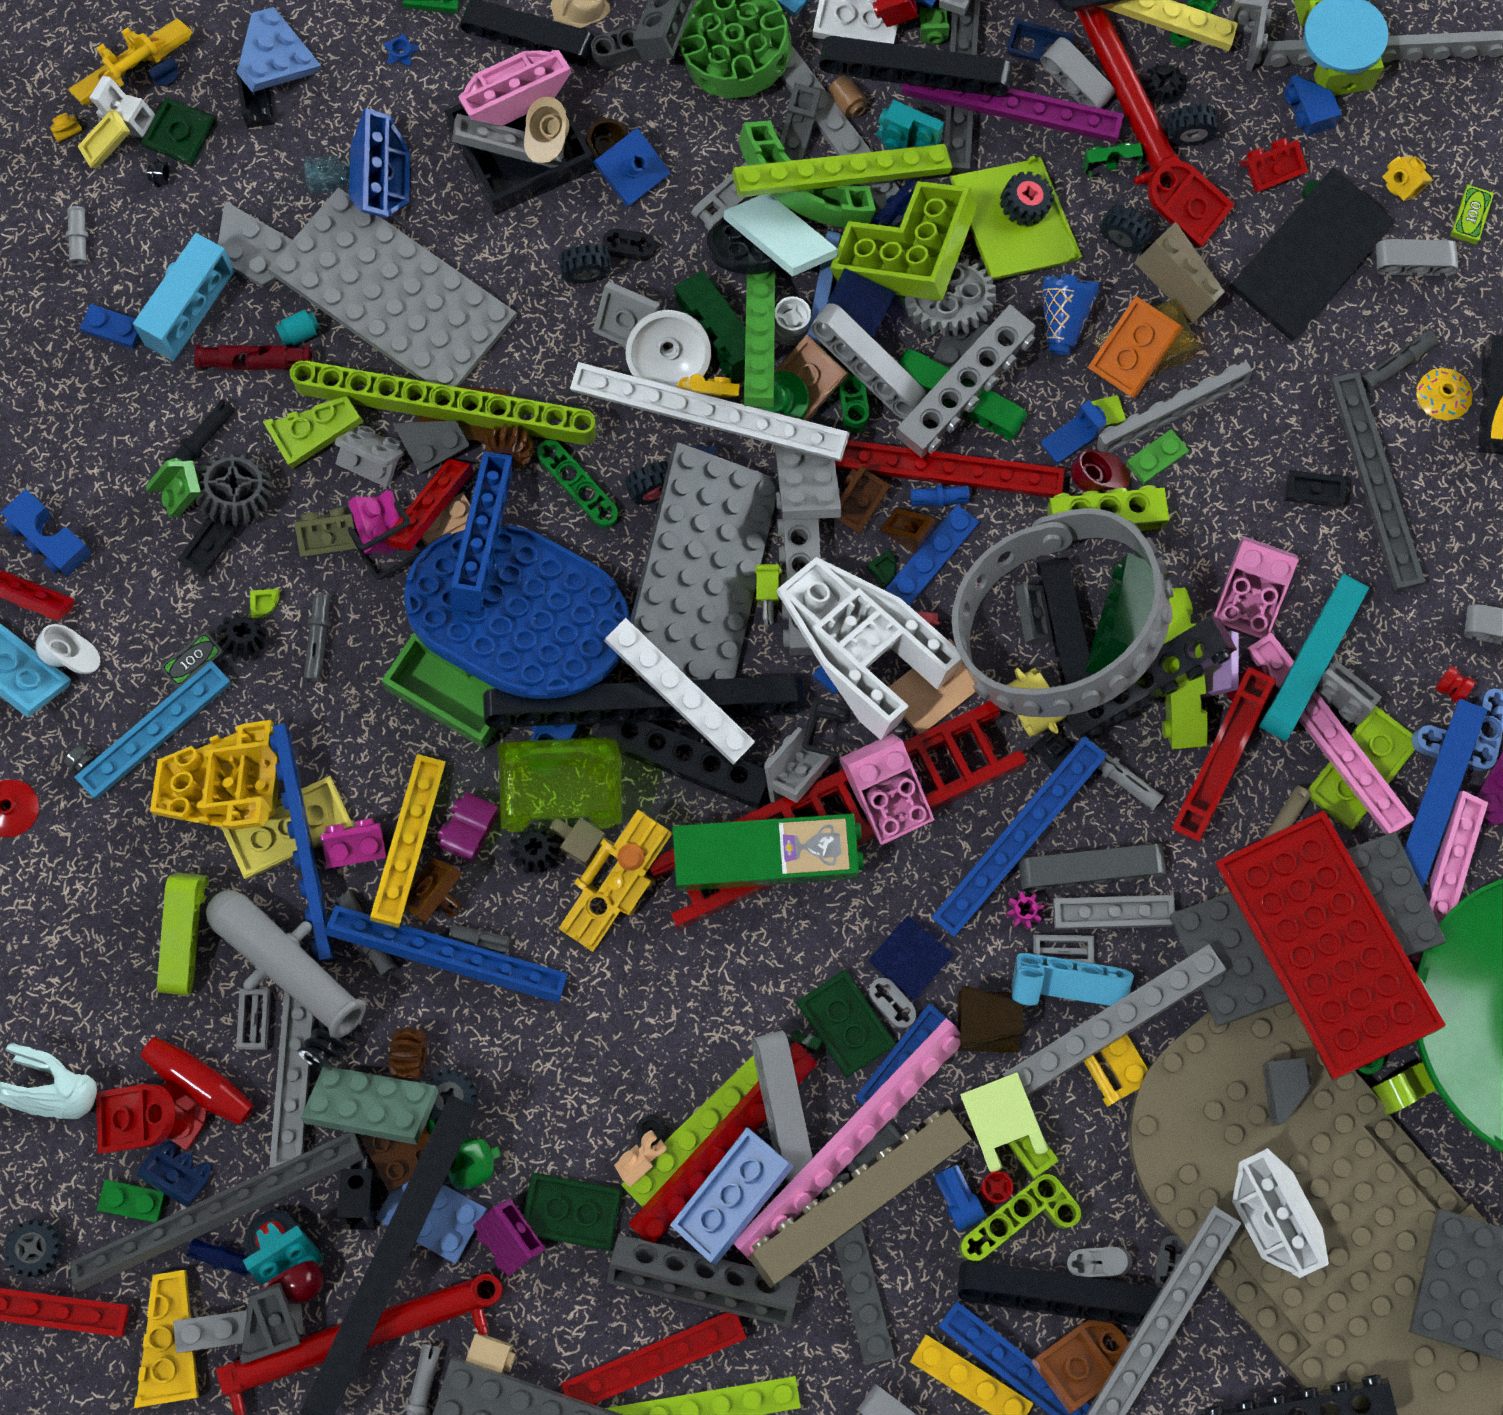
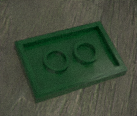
[795,969,896,1079]
[523,1172,623,1251]

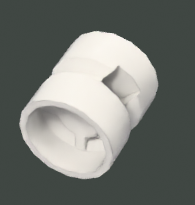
[774,297,811,346]

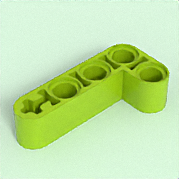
[157,872,209,996]
[1371,1062,1436,1116]
[959,1174,1081,1261]

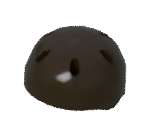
[586,118,628,161]

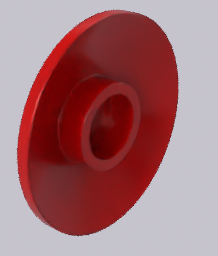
[0,779,39,838]

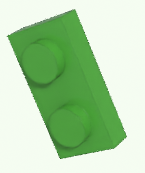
[1126,429,1189,485]

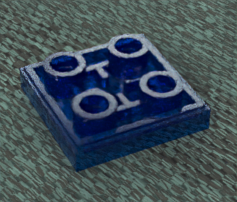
[827,268,896,339]
[868,915,953,1001]

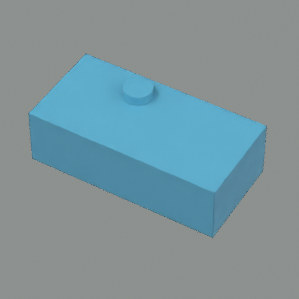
[133,233,235,361]

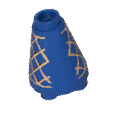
[1042,274,1099,355]

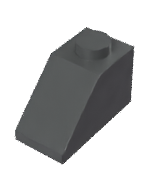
[1262,1058,1313,1127]

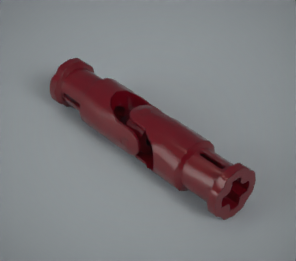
[194,344,312,371]

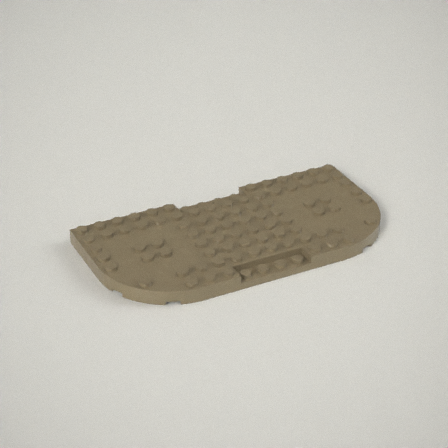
[1128,1002,1503,1415]

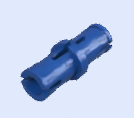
[910,485,969,508]

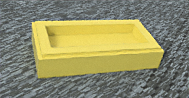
[78,110,130,169]

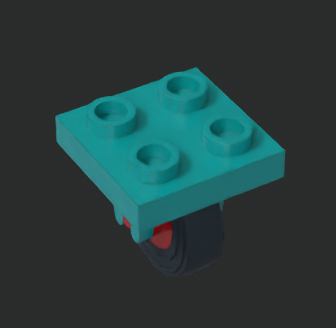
[243,1210,324,1286]

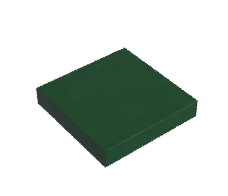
[141,97,216,167]

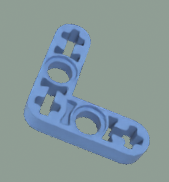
[1412,688,1503,772]

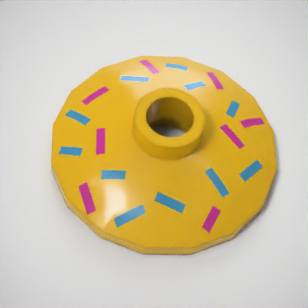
[1416,368,1473,421]

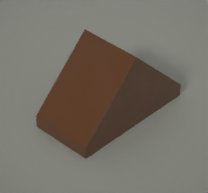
[880,508,935,554]

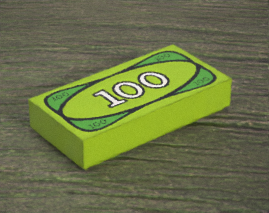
[1450,184,1494,245]

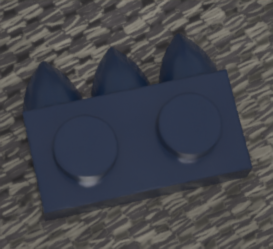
[137,1141,211,1207]

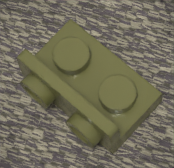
[294,507,357,557]

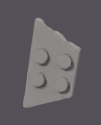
[218,202,292,288]

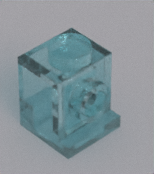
[303,155,347,194]

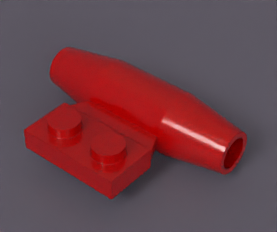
[140,1037,254,1150]

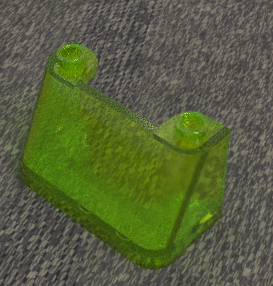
[497,738,622,832]

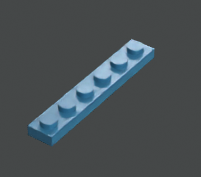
[74,661,232,801]

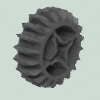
[196,451,273,527]

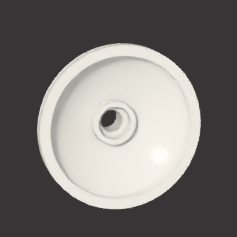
[626,310,711,387]

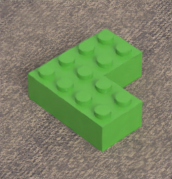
[382,633,498,749]

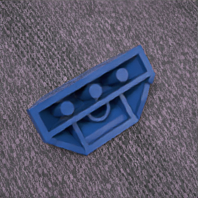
[349,108,410,219]

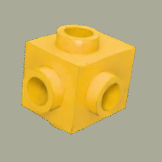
[1382,156,1433,201]

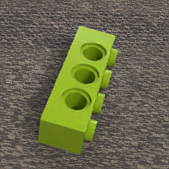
[1047,485,1169,531]

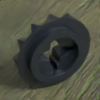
[1142,62,1187,104]

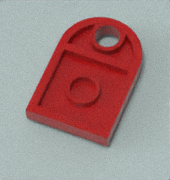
[1147,161,1235,248]
[96,1084,175,1154]

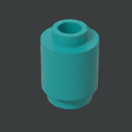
[275,309,320,346]

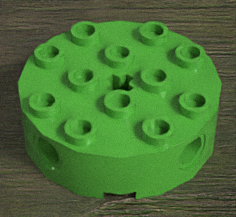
[680,0,792,99]

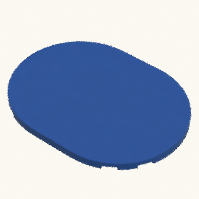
[404,525,630,699]

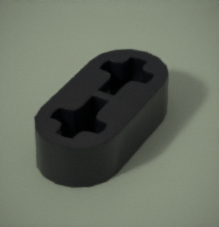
[603,229,655,261]

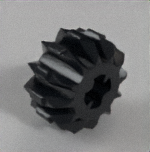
[216,611,267,662]
[509,824,560,875]

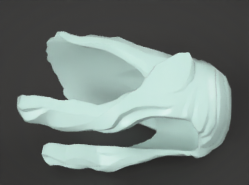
[0,1043,97,1119]

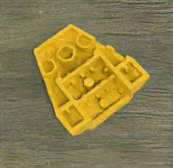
[150,720,280,830]

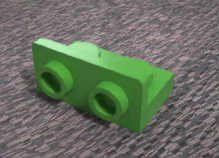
[146,458,201,518]

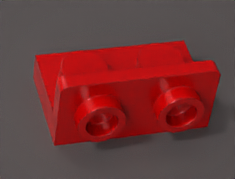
[1239,137,1308,192]

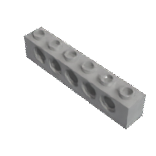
[896,304,1036,458]
[776,492,821,656]

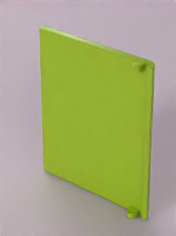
[950,156,1082,280]

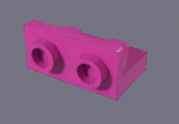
[348,490,400,554]
[320,818,387,869]

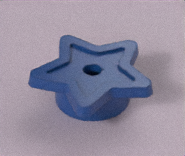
[384,34,419,66]

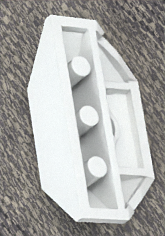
[1232,1148,1329,1278]

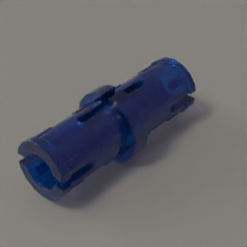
[872,179,915,226]
[187,1238,249,1277]

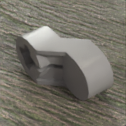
[1067,1247,1132,1278]

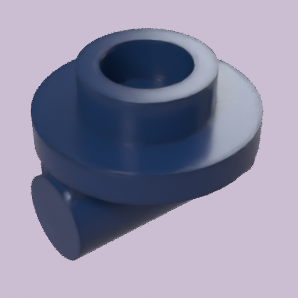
[148,57,179,86]

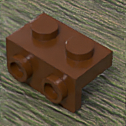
[834,465,891,535]

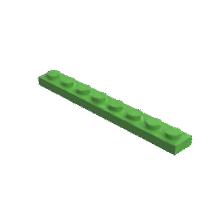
[744,270,775,407]

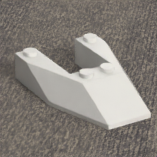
[777,557,962,740]

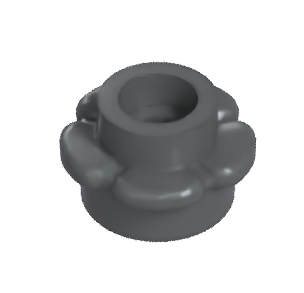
[64,745,92,772]

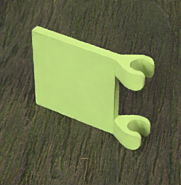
[960,1072,1048,1172]

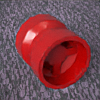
[1434,665,1476,704]
[980,1171,1013,1204]

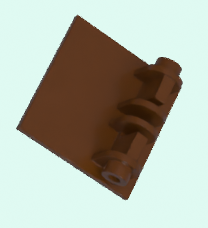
[360,1125,430,1192]

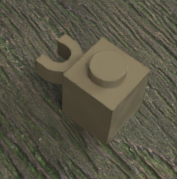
[550,817,606,868]

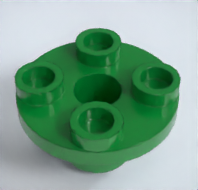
[754,370,809,420]

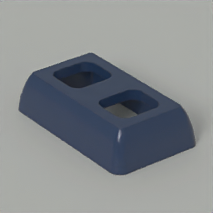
[1006,19,1074,64]

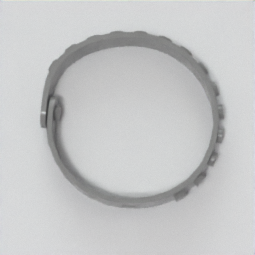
[952,508,1173,717]

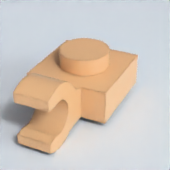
[614,1130,667,1187]

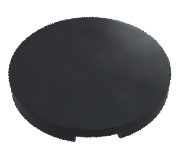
[706,219,780,275]

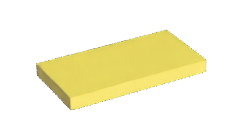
[221,776,354,880]

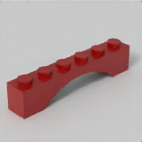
[1172,667,1276,844]

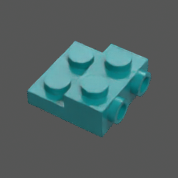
[876,100,944,150]

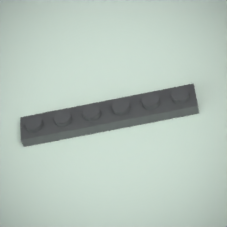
[821,1173,895,1366]

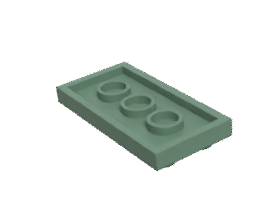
[301,1067,439,1145]

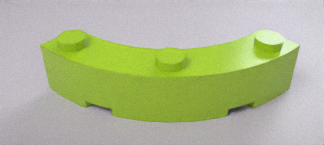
[1152,587,1208,749]

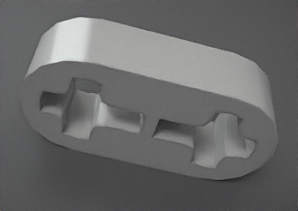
[869,978,916,1029]

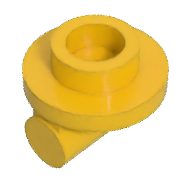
[50,113,83,143]

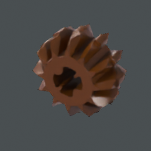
[484,424,533,471]
[388,1027,428,1080]

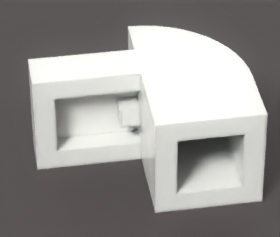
[89,76,156,138]

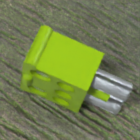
[754,564,782,625]

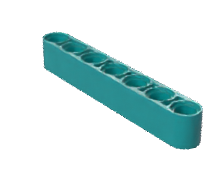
[1259,573,1369,742]

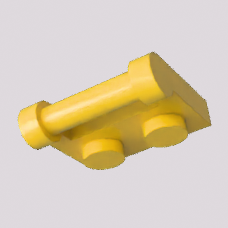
[677,374,740,399]
[1084,1035,1148,1107]

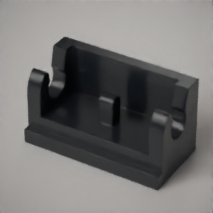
[235,65,275,129]

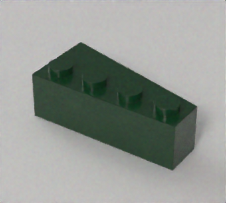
[674,270,746,384]
[1085,552,1155,674]

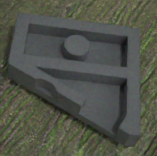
[240,1282,301,1364]

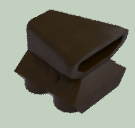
[957,986,1023,1053]

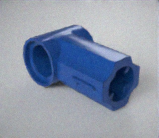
[933,1164,986,1232]

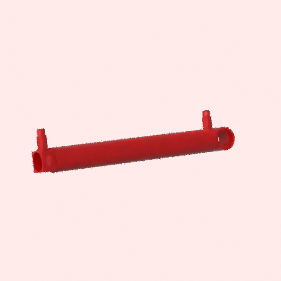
[1049,0,1180,186]
[216,1274,504,1415]

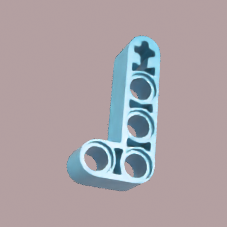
[1011,953,1134,1006]

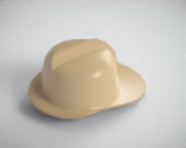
[550,0,610,29]
[524,96,570,164]

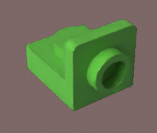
[919,7,950,44]

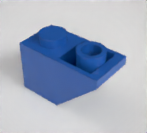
[1284,75,1342,136]

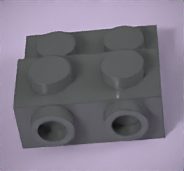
[933,322,1008,382]

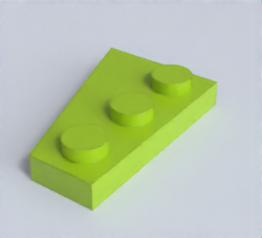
[263,396,364,469]

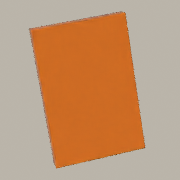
[1087,296,1183,399]

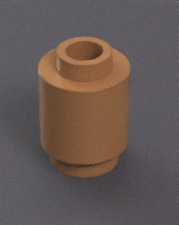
[829,76,868,118]

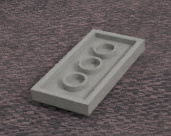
[774,445,841,520]

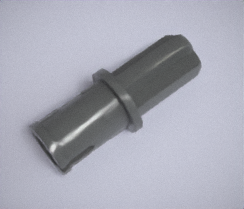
[448,923,510,954]

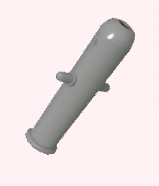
[206,890,366,1039]

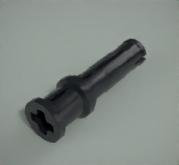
[163,399,235,462]

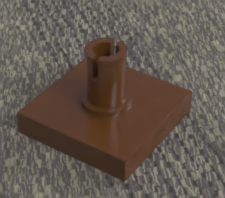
[404,857,462,922]

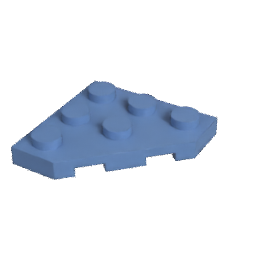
[236,7,321,92]

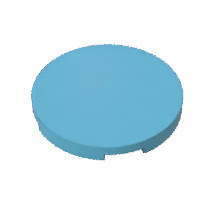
[1303,0,1388,75]

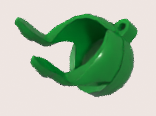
[428,1118,501,1190]

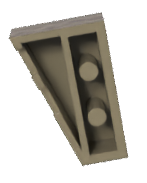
[1134,222,1225,322]

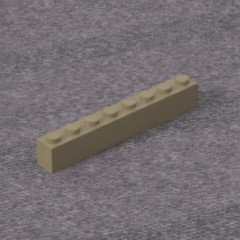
[748,1109,972,1288]

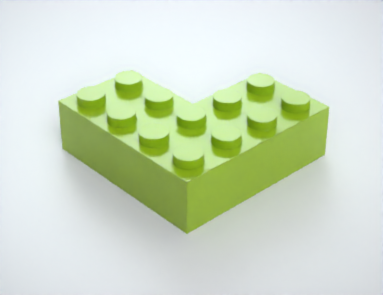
[830,181,977,301]

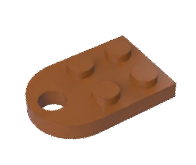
[1031,1320,1128,1414]

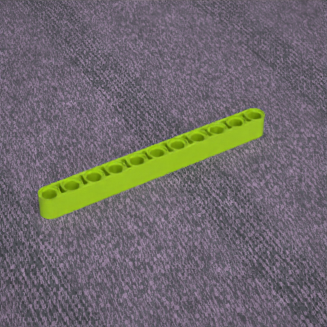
[290,361,597,445]

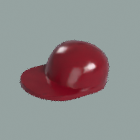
[1071,450,1130,492]
[259,1261,324,1304]

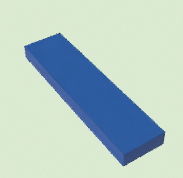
[854,1003,953,1105]

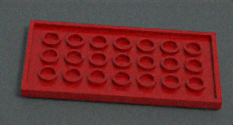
[1215,811,1446,1081]

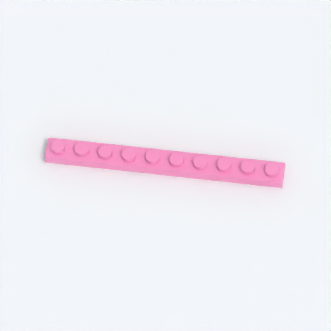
[733,1018,961,1261]

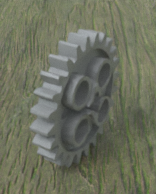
[905,259,996,336]

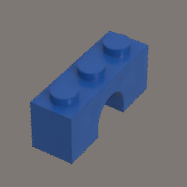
[0,489,92,577]

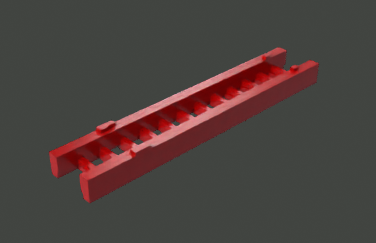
[648,701,1027,931]

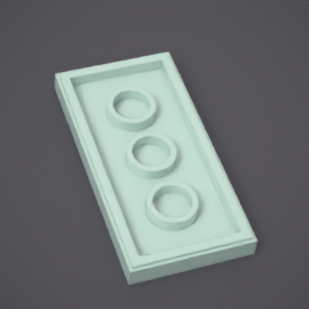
[724,194,838,277]

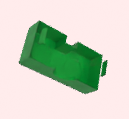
[1083,142,1143,180]

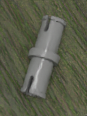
[65,206,89,265]

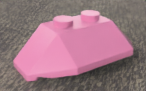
[458,50,572,126]

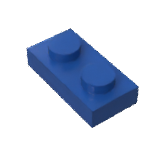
[79,304,140,349]

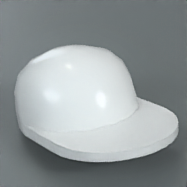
[36,624,100,674]

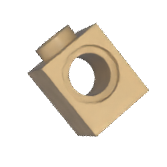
[466,1333,516,1374]

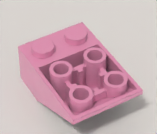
[1213,536,1299,639]
[839,733,935,845]

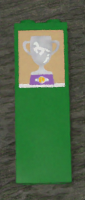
[673,814,864,891]

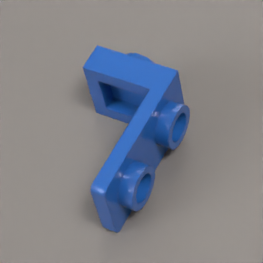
[1041,400,1107,464]

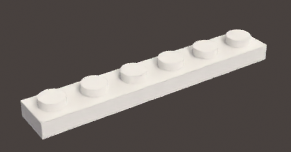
[604,618,755,765]

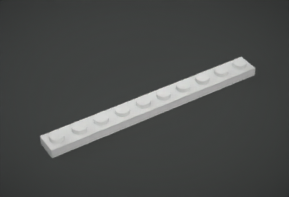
[570,362,849,462]

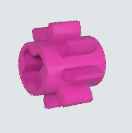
[1006,891,1044,930]

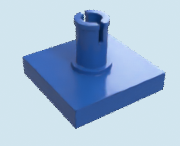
[593,128,671,207]

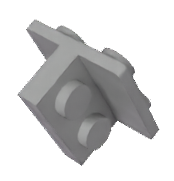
[335,425,407,487]
[764,727,832,803]

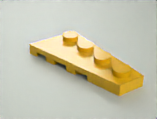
[134,1270,200,1408]

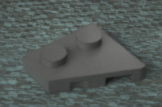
[393,421,471,474]

